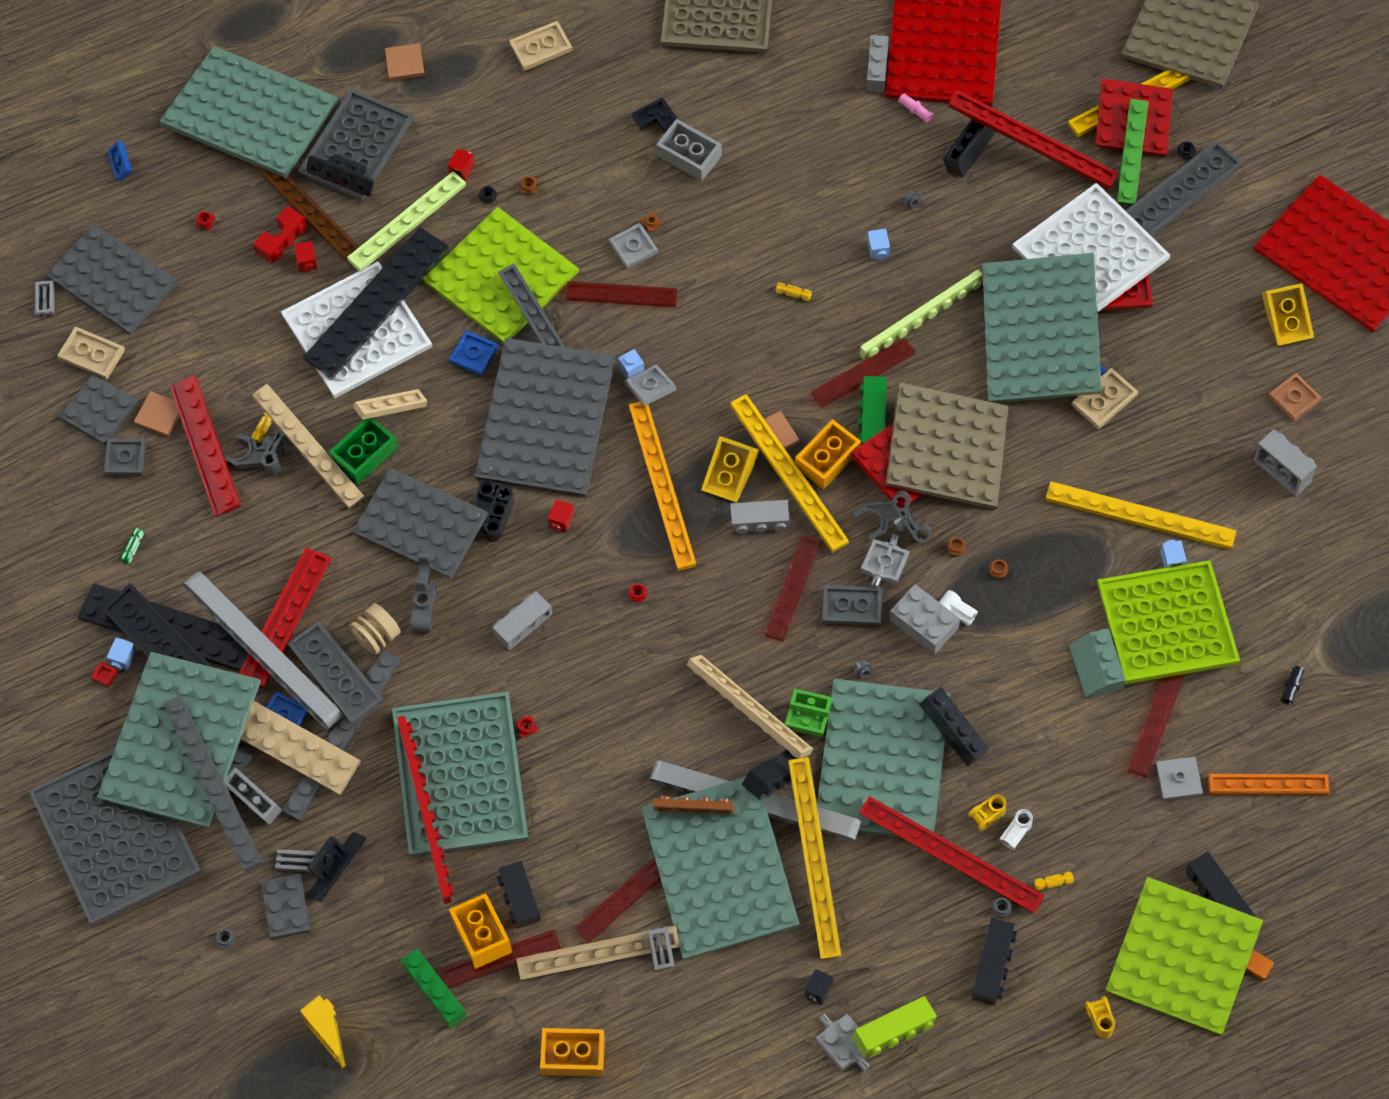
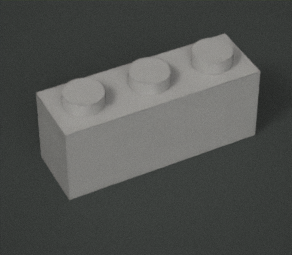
[866,35,889,93]
[730,500,789,534]
[492,591,552,650]
[225,767,282,825]

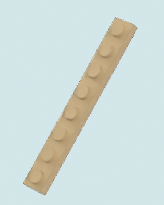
[252,384,364,509]
[687,655,813,759]
[516,926,679,980]

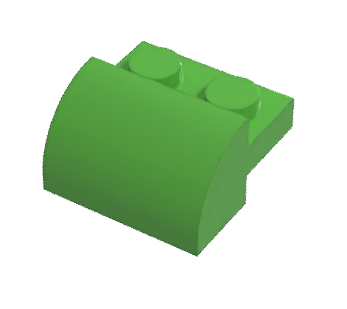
[785,688,833,738]

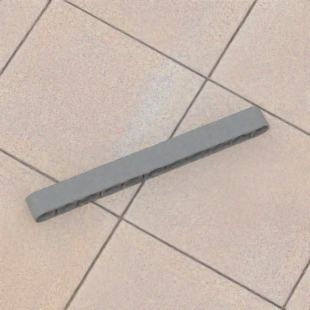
[183,571,343,730]
[650,760,861,841]

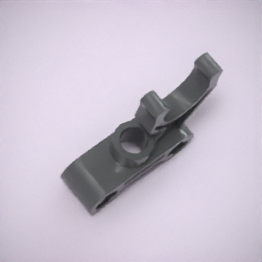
[224,428,293,475]
[853,491,932,543]
[411,553,437,632]

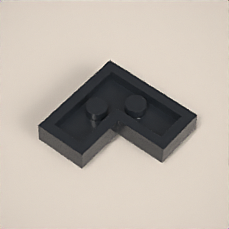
[632,97,679,133]

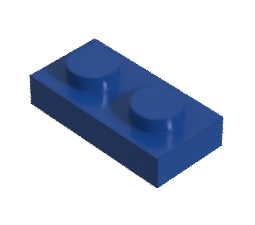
[107,141,132,181]

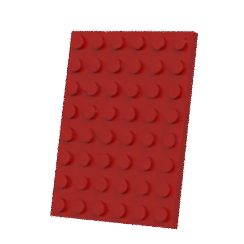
[885,0,1001,106]
[1253,174,1389,333]

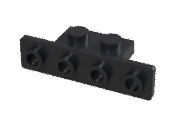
[306,154,374,197]
[307,832,367,902]

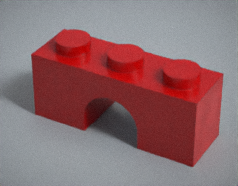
[253,206,307,264]

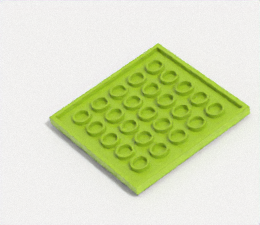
[423,207,579,344]
[1097,560,1240,684]
[1105,877,1263,1036]

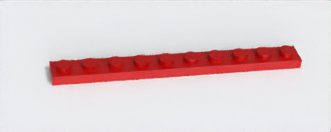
[948,90,1118,190]
[397,715,454,905]
[859,796,1044,914]

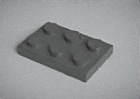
[823,585,882,626]
[261,874,311,940]

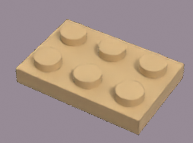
[509,21,573,71]
[57,326,125,380]
[1071,368,1138,430]

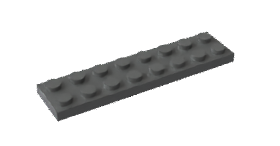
[1125,140,1243,237]

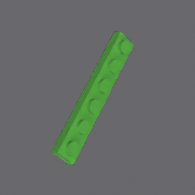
[1117,99,1148,206]

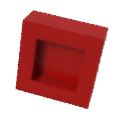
[91,661,118,688]

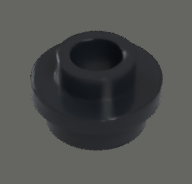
[1177,141,1196,159]
[479,186,497,204]

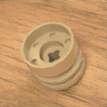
[349,603,401,655]

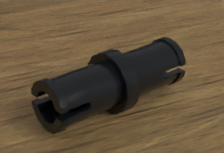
[1280,666,1305,705]

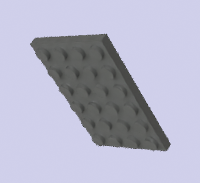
[298,89,414,202]
[46,224,178,335]
[353,468,488,579]

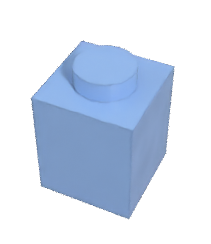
[867,229,890,259]
[618,349,644,379]
[1160,540,1187,568]
[107,638,137,671]

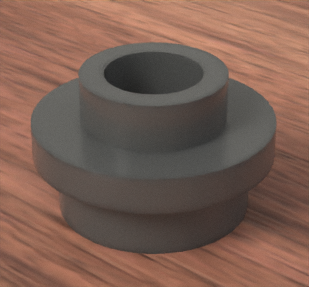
[903,191,921,209]
[853,660,872,678]
[992,898,1012,918]
[215,928,236,949]

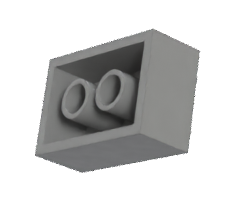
[656,119,722,181]
[1253,429,1317,497]
[890,584,960,655]

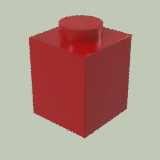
[448,149,475,181]
[294,241,318,272]
[548,499,575,532]

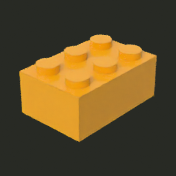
[795,419,861,490]
[449,893,512,969]
[540,1028,605,1077]

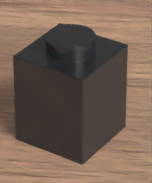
[804,969,834,1005]

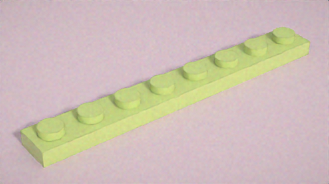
[347,171,466,272]
[860,269,983,360]

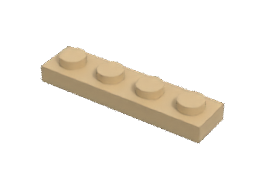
[353,389,428,420]

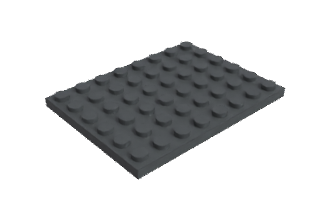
[475,338,615,497]
[28,750,202,926]

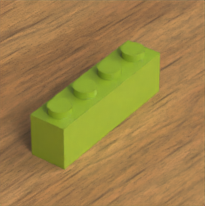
[852,996,937,1058]

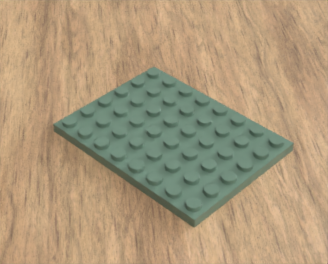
[159,46,339,178]
[983,253,1102,403]
[97,652,261,829]
[817,679,950,838]
[392,692,529,857]
[641,777,800,960]

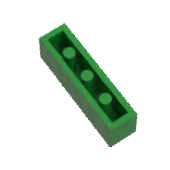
[858,376,887,445]
[401,949,467,1029]

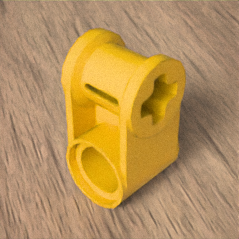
[968,795,1006,831]
[1085,996,1115,1039]

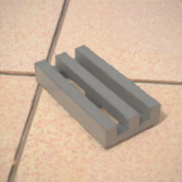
[35,281,55,317]
[275,849,317,872]
[647,926,675,970]

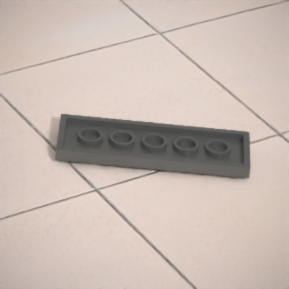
[287,621,385,725]

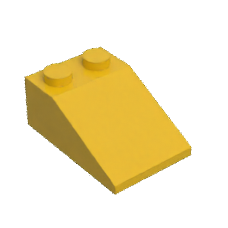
[1262,283,1314,346]
[701,436,759,502]
[300,995,345,1068]

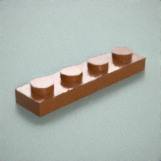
[653,796,735,815]

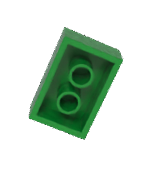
[329,418,398,485]

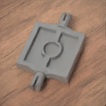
[860,534,910,589]
[815,1014,870,1072]

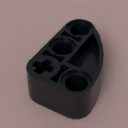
[476,480,514,542]

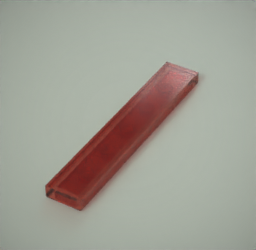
[566,281,678,308]
[812,338,915,408]
[765,534,821,642]
[1128,674,1185,778]
[575,857,661,943]
[439,929,561,989]

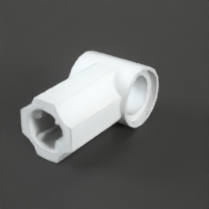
[939,590,978,626]
[999,809,1033,850]

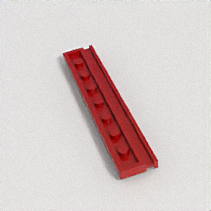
[170,375,242,517]
[239,547,331,689]

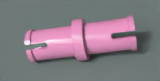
[898,93,933,123]

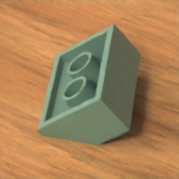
[1069,628,1126,698]

